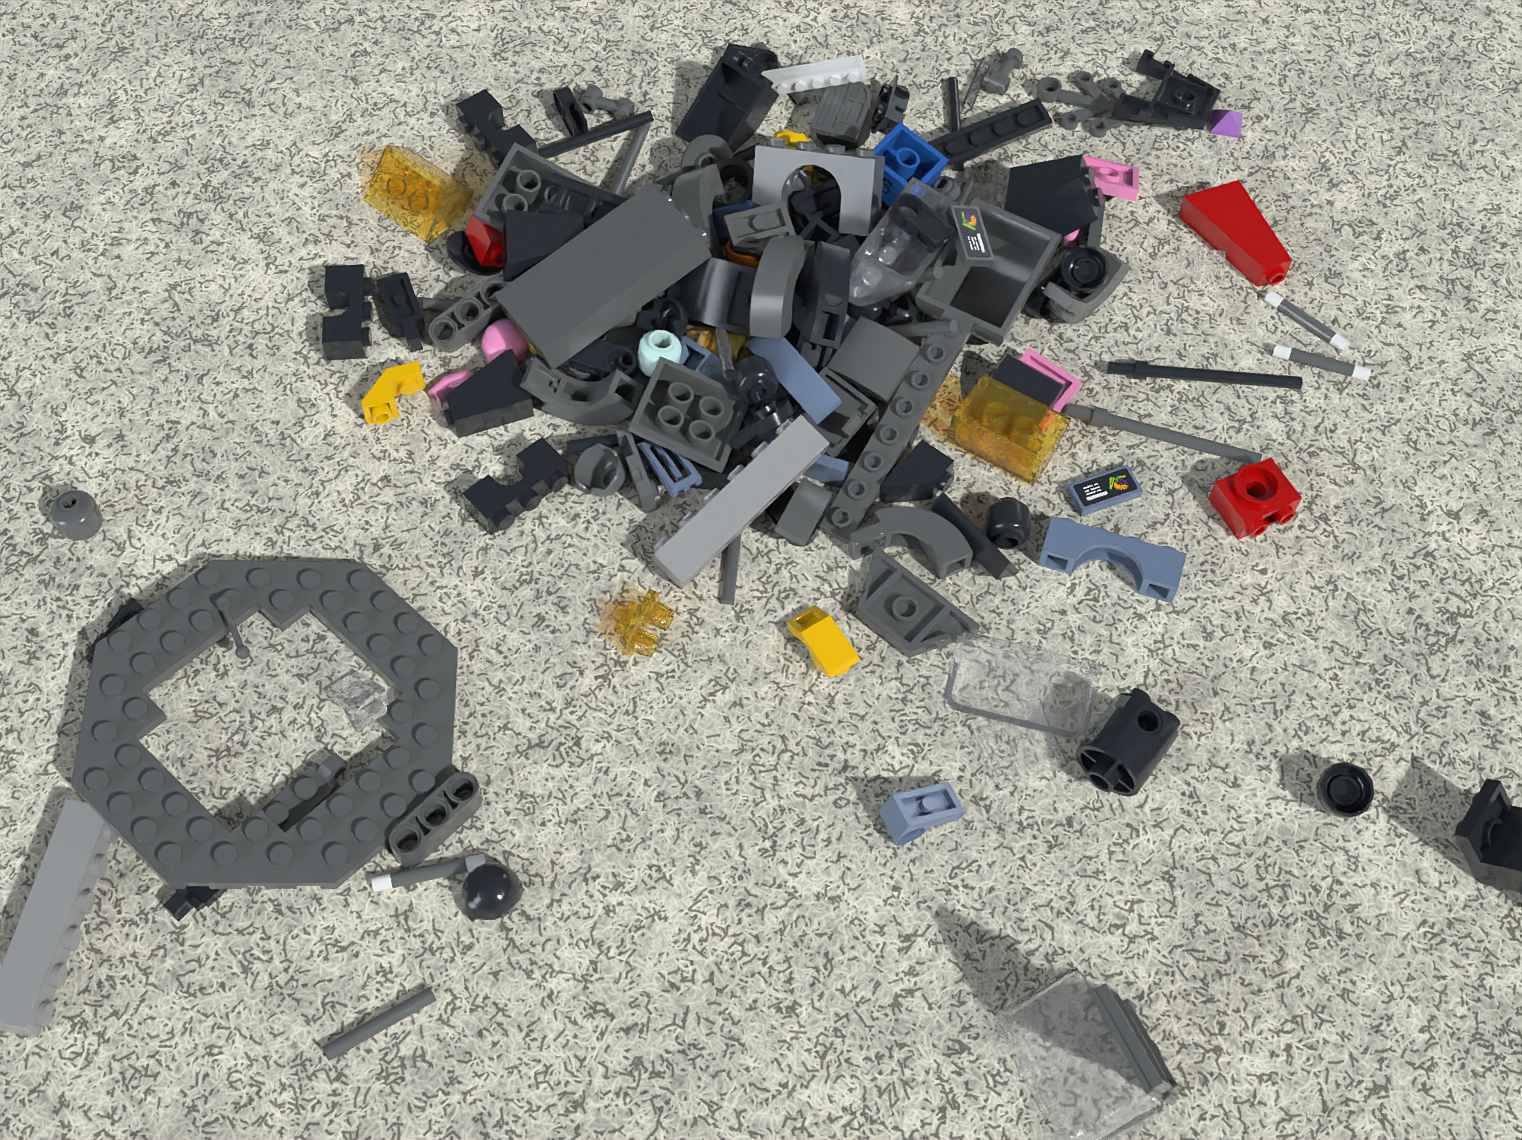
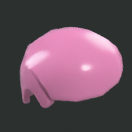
[482,319,530,364]

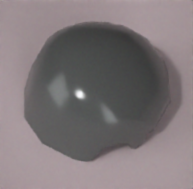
[573,444,628,497]

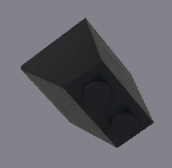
[1004,154,1104,238]

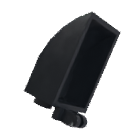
[674,52,779,153]
[667,256,758,336]

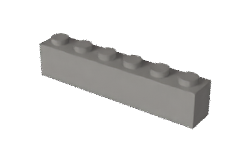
[653,415,830,590]
[0,799,119,1038]

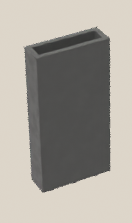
[494,183,711,370]

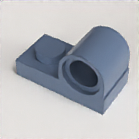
[879,782,966,846]

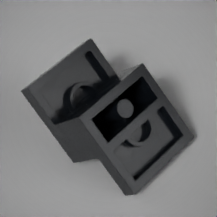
[1454,778,1522,895]

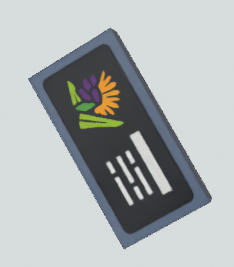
[1066,464,1143,517]

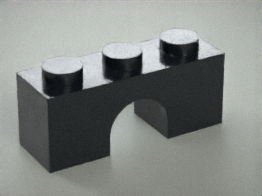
[455,89,538,171]
[322,264,374,361]
[462,437,570,536]

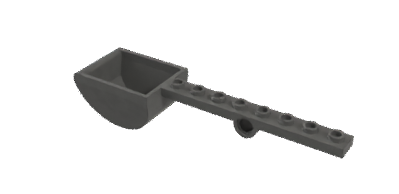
[819,197,1062,544]

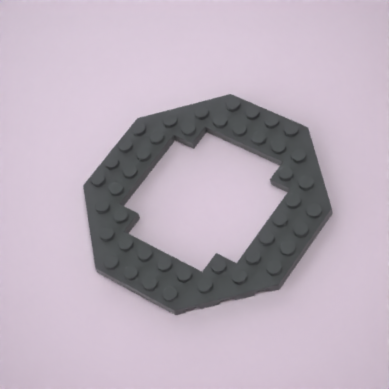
[71,560,458,889]

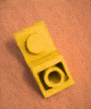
[361,360,426,425]
[786,605,860,678]

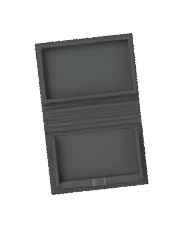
[1088,983,1185,1105]

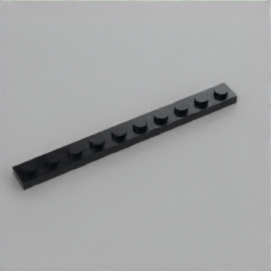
[791,97,1053,227]

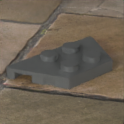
[856,546,980,658]

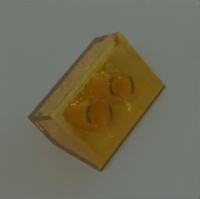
[363,145,475,245]
[946,374,1071,486]

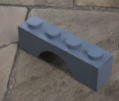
[1038,516,1187,603]

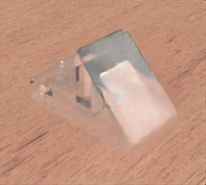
[322,669,387,732]

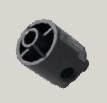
[1075,688,1181,797]

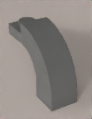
[672,164,725,258]
[750,235,814,340]
[1043,246,1131,325]
[520,356,644,426]
[848,506,973,580]

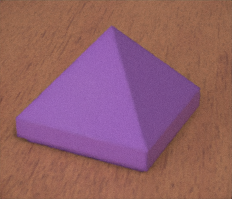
[1210,109,1242,138]

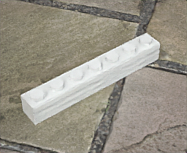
[762,54,866,95]

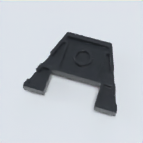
[1111,49,1221,130]

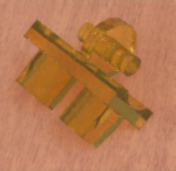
[611,589,674,658]

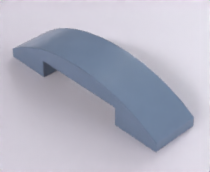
[745,336,843,424]

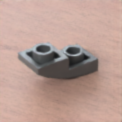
[774,477,833,547]

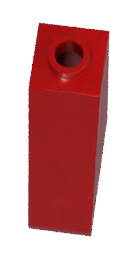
[1178,180,1292,287]

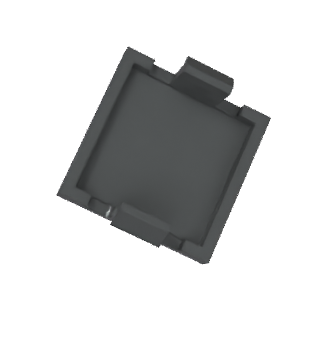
[790,367,877,458]

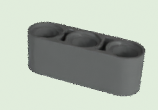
[429,277,507,353]
[389,771,483,867]

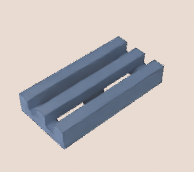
[638,439,702,498]

